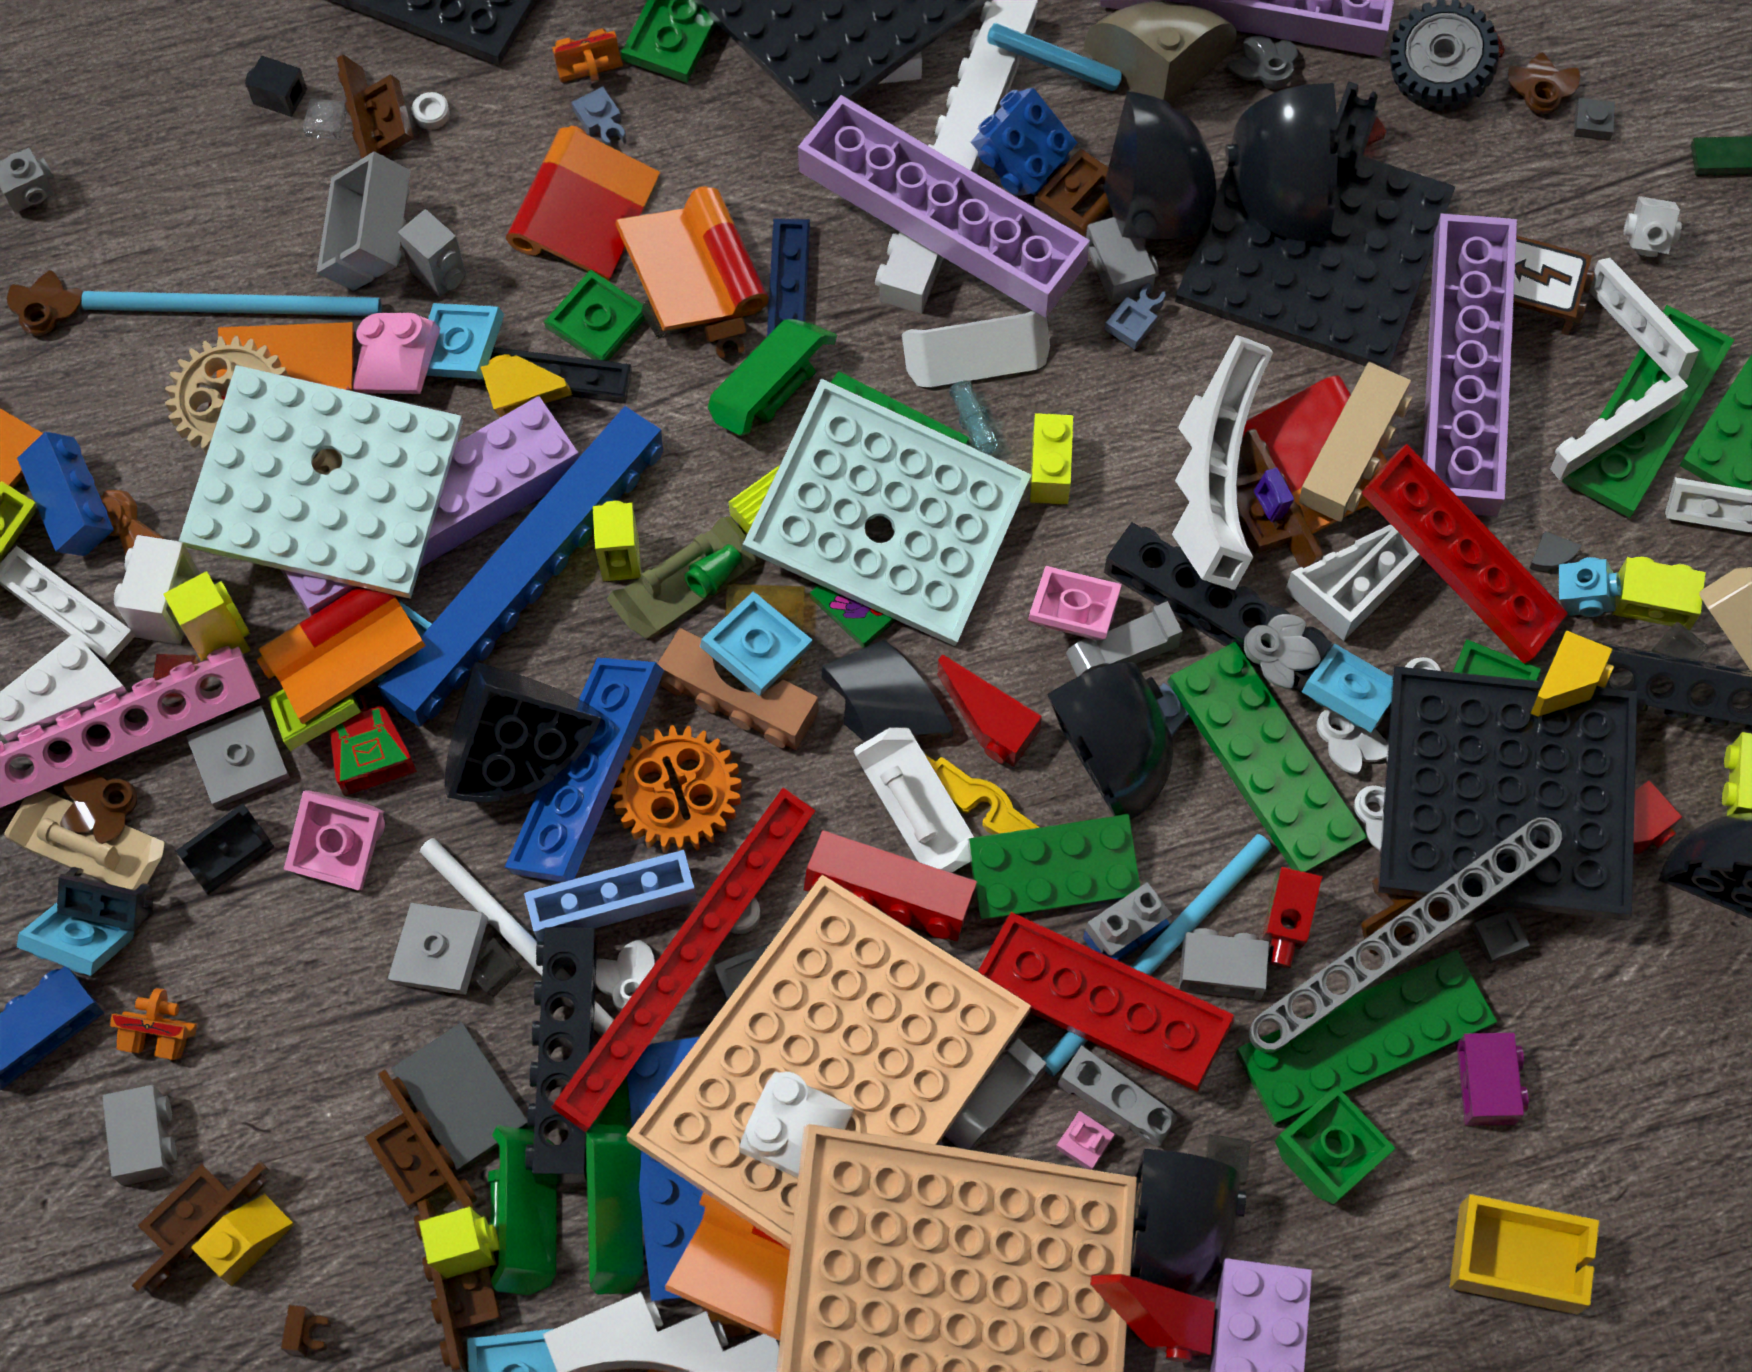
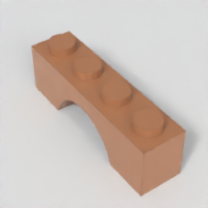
[658,628,819,750]

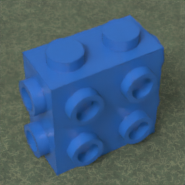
[971,88,1078,197]

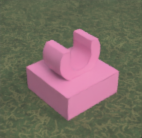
[1056,1111,1115,1170]

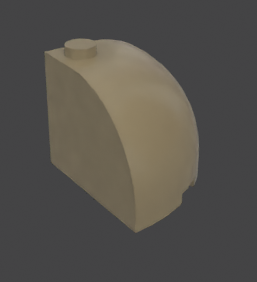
[1084,1,1237,105]

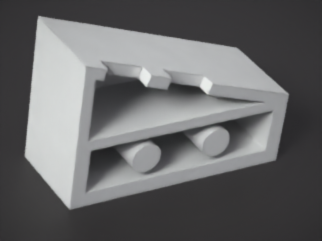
[1285,524,1423,641]

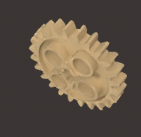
[165,336,289,454]

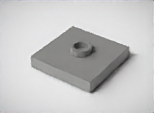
[186,706,290,809]
[387,903,488,995]

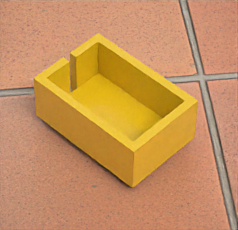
[1449,1194,1599,1315]

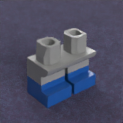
[1083,882,1172,962]

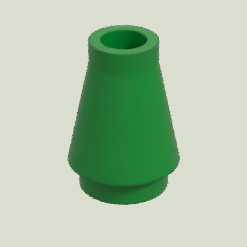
[684,544,742,598]

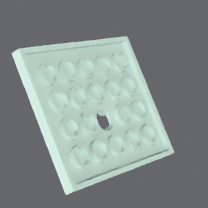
[179,365,463,599]
[742,379,1031,646]

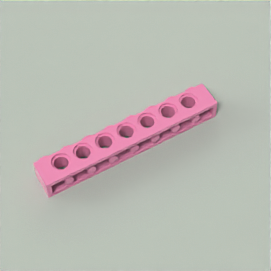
[0,646,260,808]

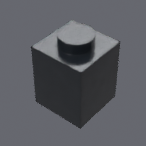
[245,55,307,117]

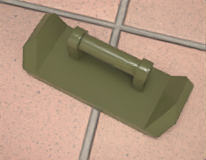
[607,516,756,639]

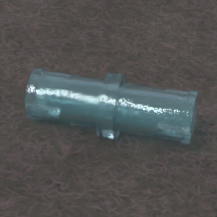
[949,380,999,455]

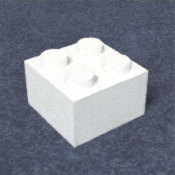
[114,535,200,645]

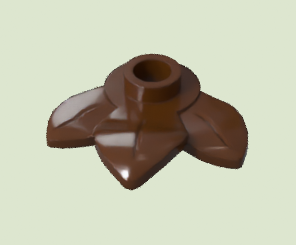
[1508,52,1580,114]
[7,270,83,336]
[60,773,137,844]

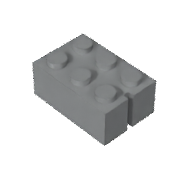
[317,152,410,291]

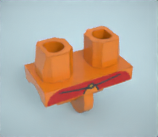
[552,28,623,83]
[110,988,197,1060]

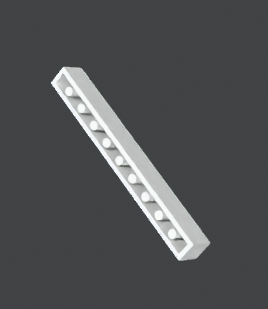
[875,0,1038,314]

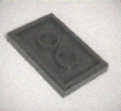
[391,1022,528,1172]

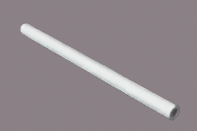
[420,838,614,1037]

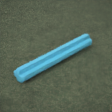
[987,23,1122,91]

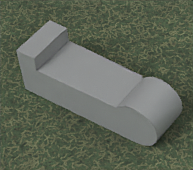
[1066,601,1182,677]
[944,1038,1047,1150]
[1057,1045,1177,1146]

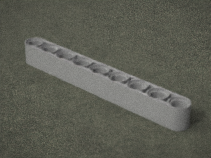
[1249,818,1562,1053]

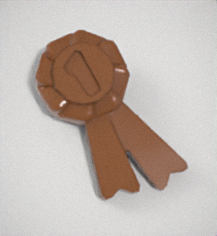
[100,490,167,555]

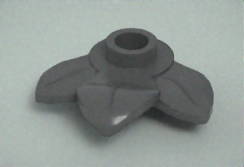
[1227,36,1298,89]

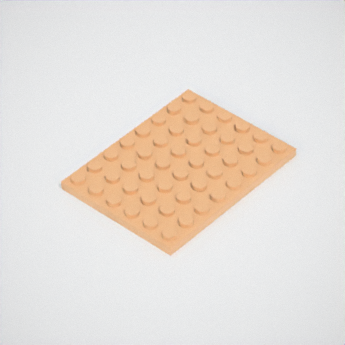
[627,875,1031,1250]
[777,1124,1137,1372]

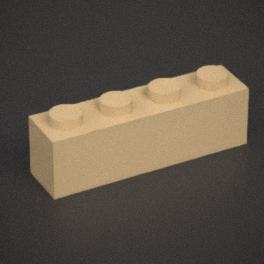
[1299,362,1413,522]

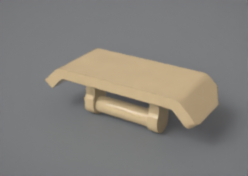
[1699,567,1752,670]
[4,790,165,890]

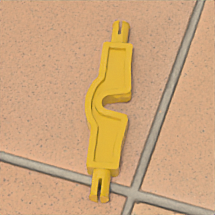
[924,753,1039,835]

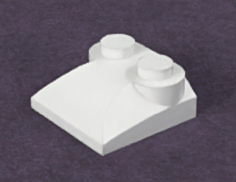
[739,1071,854,1178]

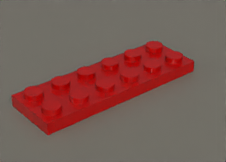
[1361,444,1567,664]
[977,912,1234,1092]

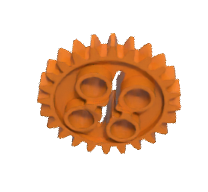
[611,725,742,853]

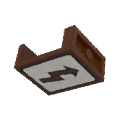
[1513,235,1595,335]

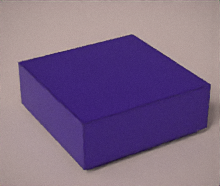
[1254,468,1295,522]

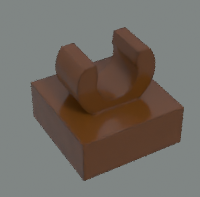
[703,317,746,358]
[281,1305,331,1357]

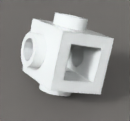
[1624,196,1682,257]

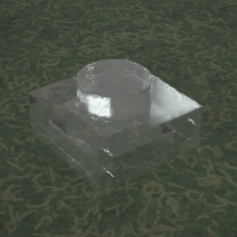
[303,98,347,140]

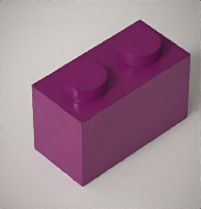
[1456,1033,1529,1126]

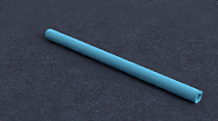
[82,291,382,316]
[1042,834,1272,1077]

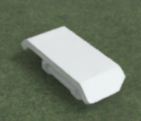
[902,310,1050,387]
[854,728,974,873]

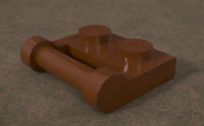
[1034,148,1111,238]

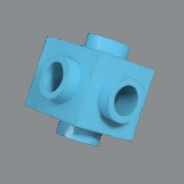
[1559,557,1621,617]

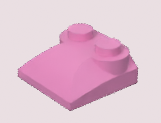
[353,313,441,394]
[1028,566,1122,640]
[284,790,385,891]

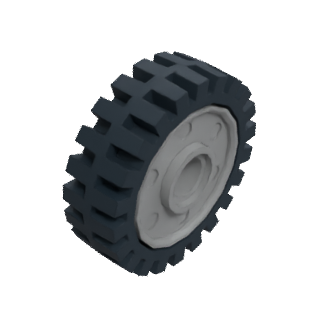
[1390,0,1499,111]

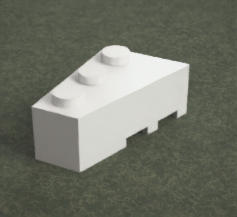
[0,633,128,743]

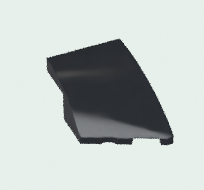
[821,639,954,742]

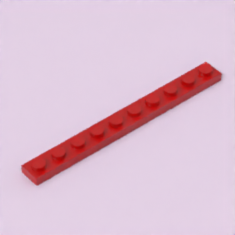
[551,787,816,1132]

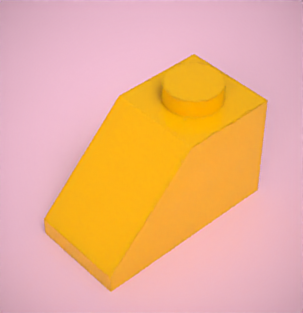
[480,354,572,418]
[1531,630,1614,716]
[191,1194,295,1286]

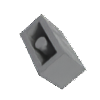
[398,209,467,298]
[1086,217,1159,305]
[1179,929,1269,1000]
[102,1085,177,1186]

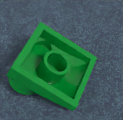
[1275,1086,1396,1205]

